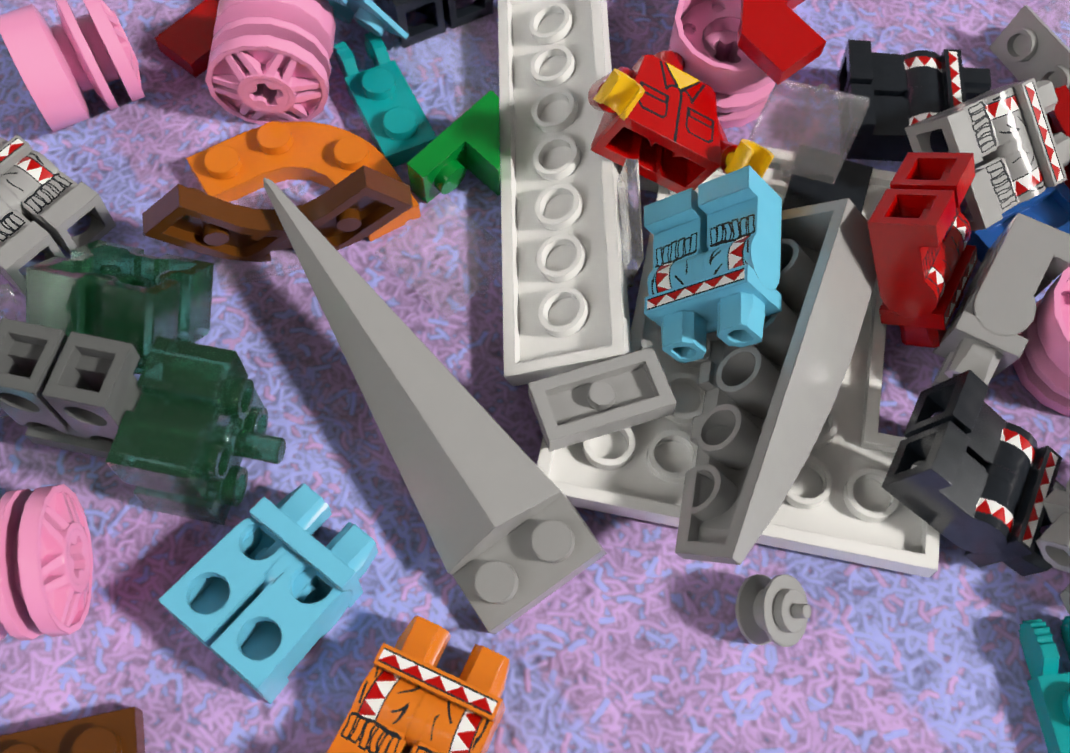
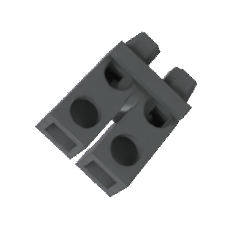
[0,318,168,467]

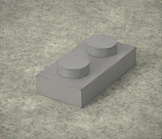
[528,346,677,452]

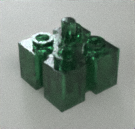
[26,240,214,374]
[105,336,286,525]

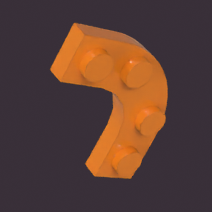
[186,121,421,242]

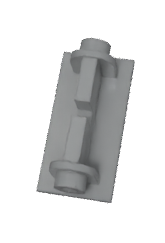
[989,5,1070,91]

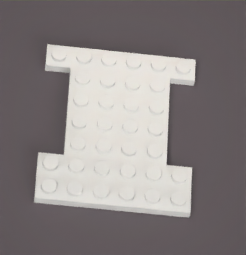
[537,151,940,578]

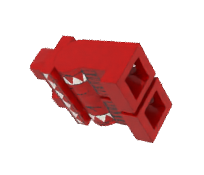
[867,152,978,348]

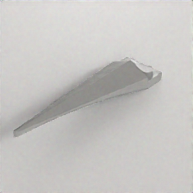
[264,178,607,634]

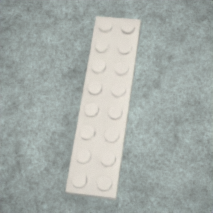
[498,0,632,387]

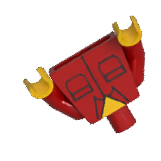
[588,50,774,193]

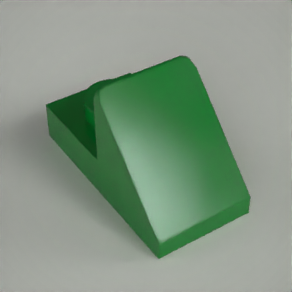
[407,90,500,204]

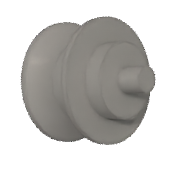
[735,574,811,647]

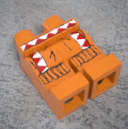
[327,615,510,753]

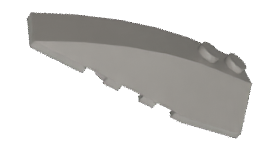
[675,198,877,565]

